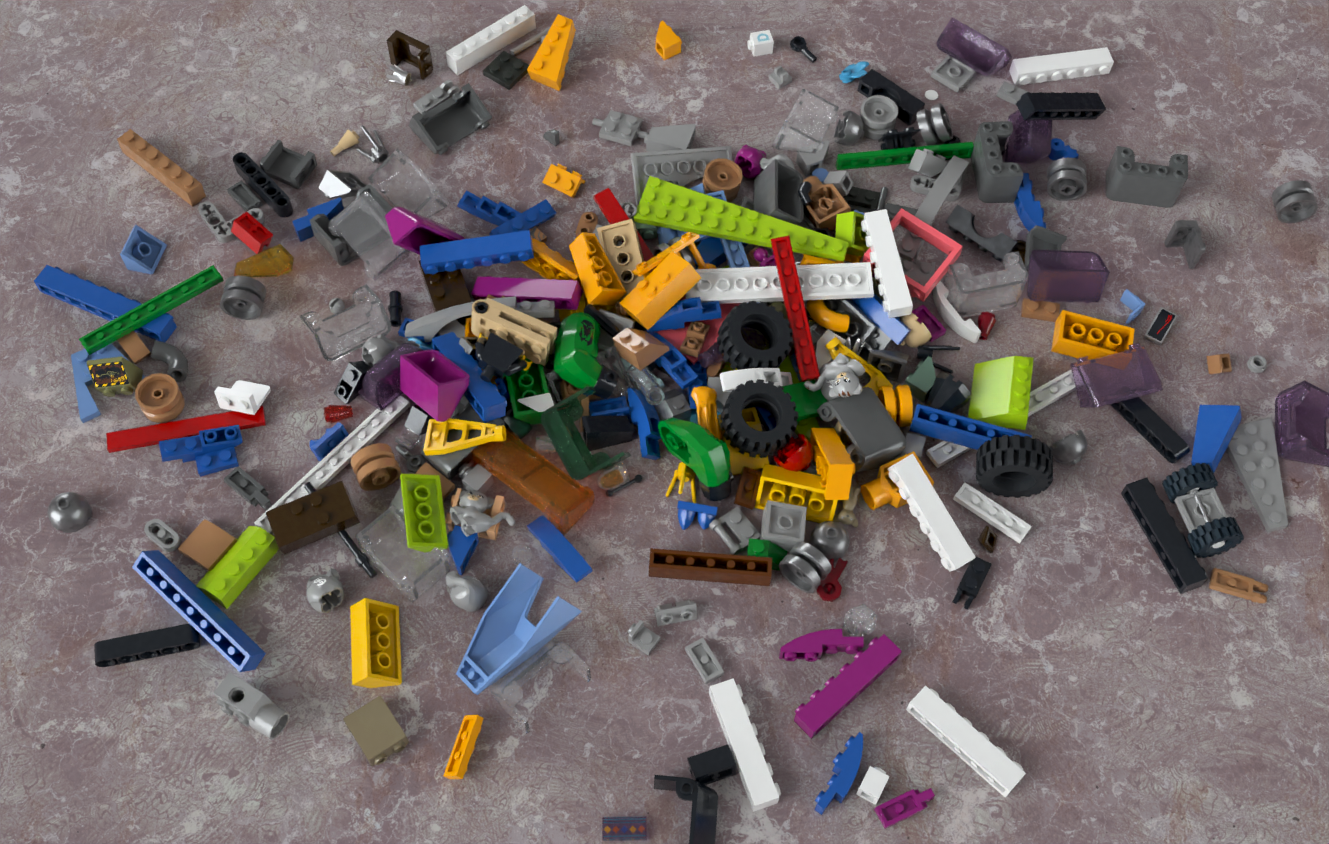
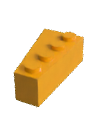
[527,14,576,91]
[569,232,627,306]
[810,428,855,500]

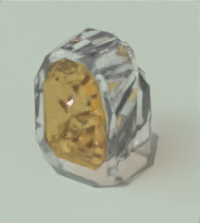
[597,461,631,490]

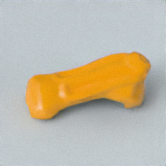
[691,386,722,440]

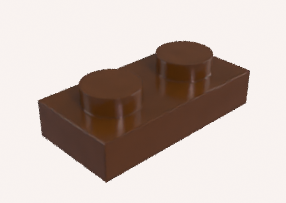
[734,466,762,510]

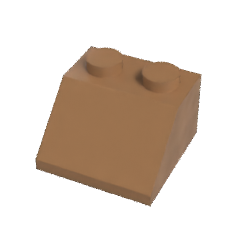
[612,328,670,371]

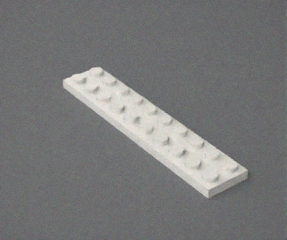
[686,262,874,304]

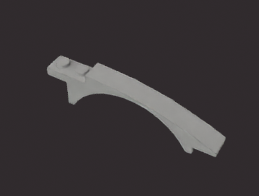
[897,156,970,262]
[405,296,555,342]

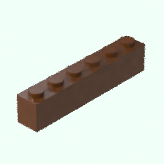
[649,548,772,586]

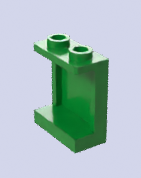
[781,380,827,423]

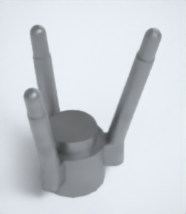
[356,125,389,163]

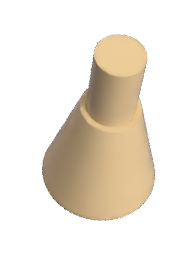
[330,130,360,157]

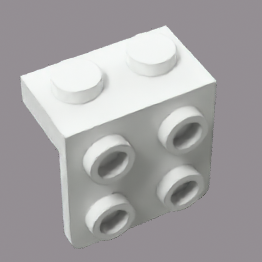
[214,380,271,415]

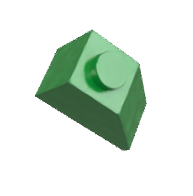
[747,538,787,571]

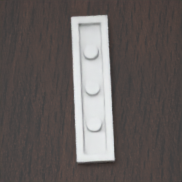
[953,483,1032,544]

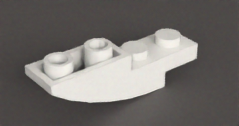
[720,368,793,392]

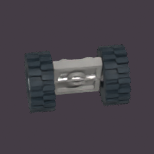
[1162,463,1244,558]

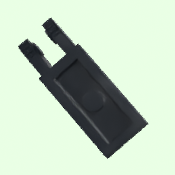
[952,556,992,610]

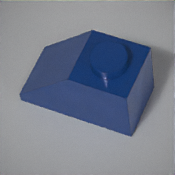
[447,525,479,575]

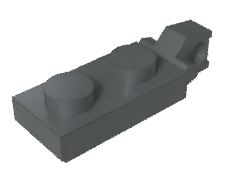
[223,466,272,511]

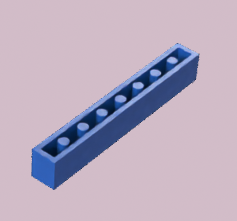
[34,265,177,342]
[132,550,266,672]

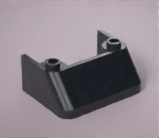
[654,775,718,844]

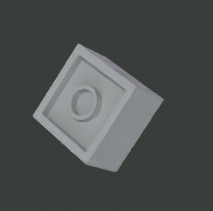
[760,500,807,551]

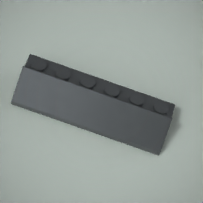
[808,299,893,361]

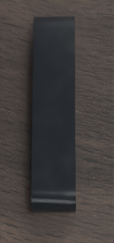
[233,152,293,218]
[1108,386,1190,463]
[94,623,200,667]

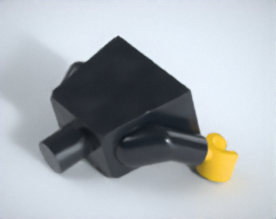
[475,332,532,382]

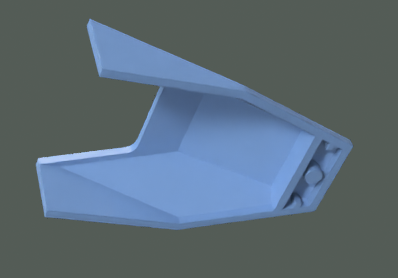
[456,563,582,695]

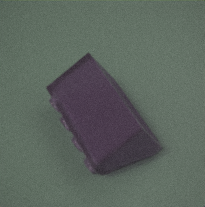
[937,17,1012,77]
[1027,250,1110,303]

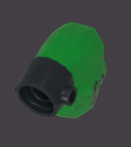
[554,312,619,399]
[658,418,734,501]

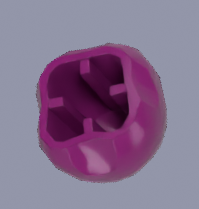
[735,144,767,179]

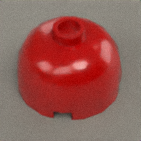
[774,434,814,472]

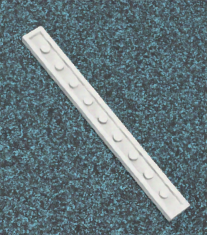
[926,366,1089,468]
[254,392,410,535]

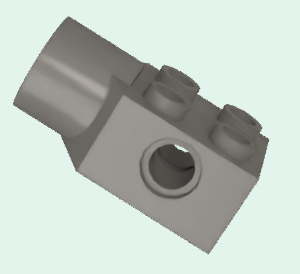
[213,672,289,740]

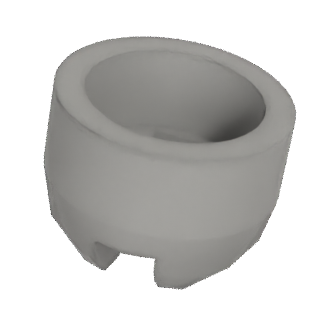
[329,298,345,314]

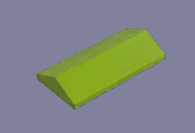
[400,474,448,553]

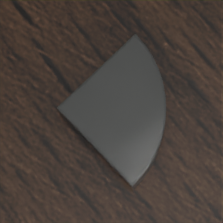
[543,129,560,147]

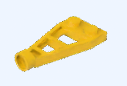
[825,336,893,396]
[423,418,506,456]

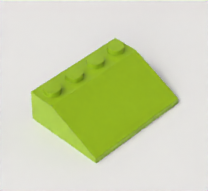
[968,356,1034,430]

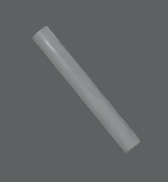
[511,27,550,56]

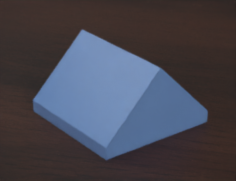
[120,225,167,275]

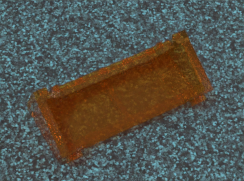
[472,430,595,536]

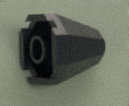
[925,372,971,413]

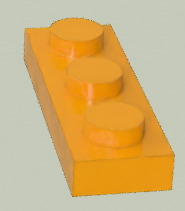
[443,715,484,779]

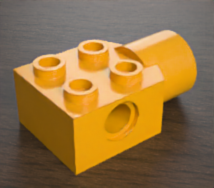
[861,451,934,510]

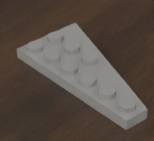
[630,146,733,207]
[1226,417,1288,533]

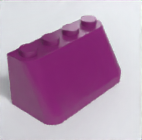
[385,207,465,255]
[400,350,470,422]

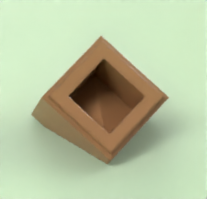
[1206,353,1232,374]

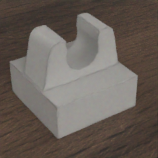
[769,65,792,89]

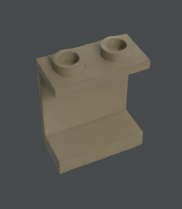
[343,695,409,766]

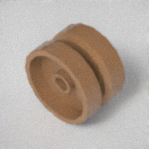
[702,159,743,202]
[135,373,185,423]
[350,443,401,491]

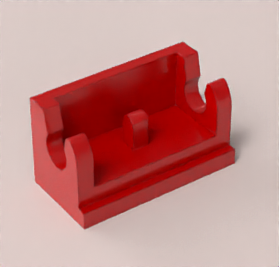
[231,211,273,255]

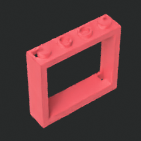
[863,208,963,302]

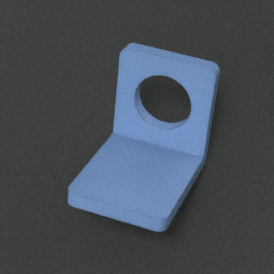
[1120,289,1145,325]

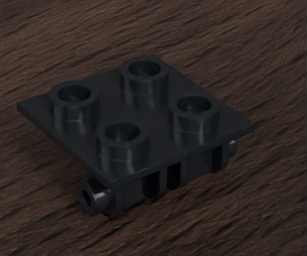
[878,127,920,150]

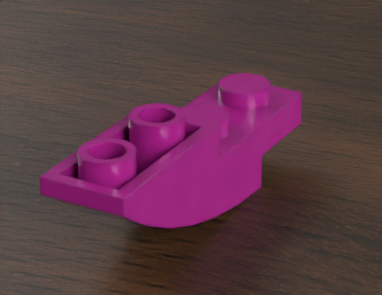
[779,629,864,662]

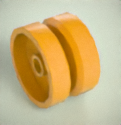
[878,385,913,427]

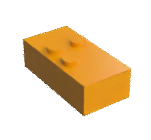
[619,252,701,330]
[1051,310,1135,370]

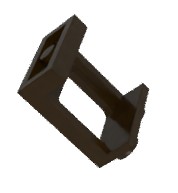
[386,30,433,80]

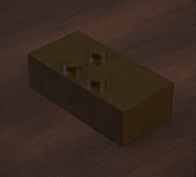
[419,260,472,327]
[265,481,360,555]

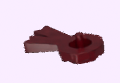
[817,558,848,602]

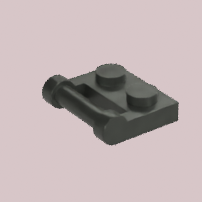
[843,186,880,213]

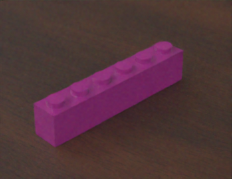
[471,276,583,310]
[794,634,902,739]

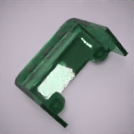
[541,386,631,480]

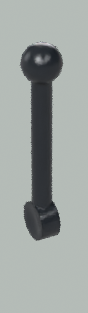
[606,474,642,497]

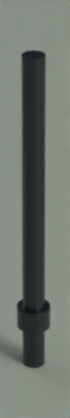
[304,482,377,578]

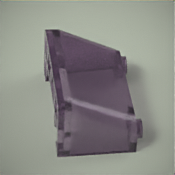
[1070,343,1163,408]
[1275,380,1329,467]

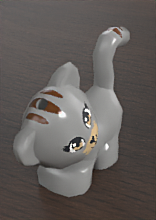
[804,353,865,398]
[450,490,516,537]

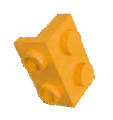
[542,163,585,198]

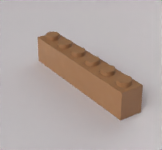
[117,129,206,207]

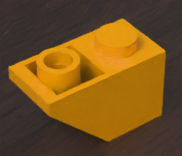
[655,20,682,60]

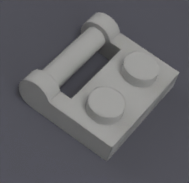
[709,506,761,555]

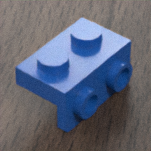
[589,396,630,419]

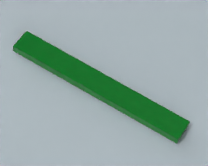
[836,142,974,170]
[79,265,224,355]

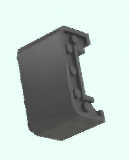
[971,121,1023,203]
[1105,146,1188,208]
[310,184,393,266]

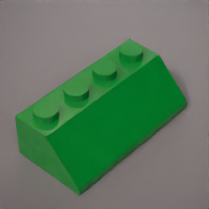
[505,356,553,425]

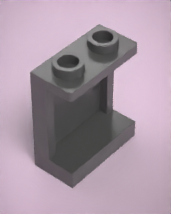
[260,140,317,189]
[1024,225,1067,280]

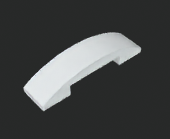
[933,281,981,343]

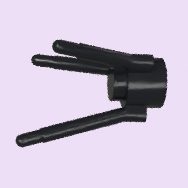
[917,344,960,374]

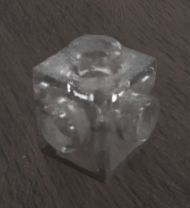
[843,603,877,637]

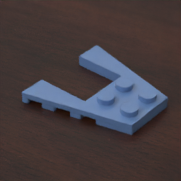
[71,343,145,423]

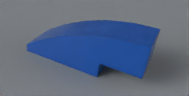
[292,197,345,242]

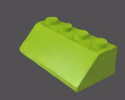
[196,526,279,609]

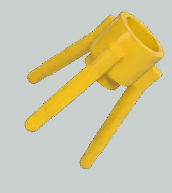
[665,462,696,503]

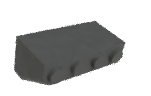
[754,159,804,225]
[421,403,505,480]

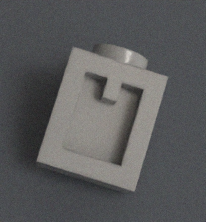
[628,620,661,656]

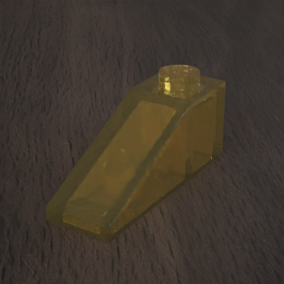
[234,244,294,278]

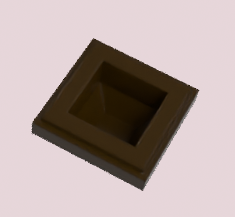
[978,526,998,553]

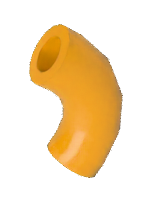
[806,300,849,333]

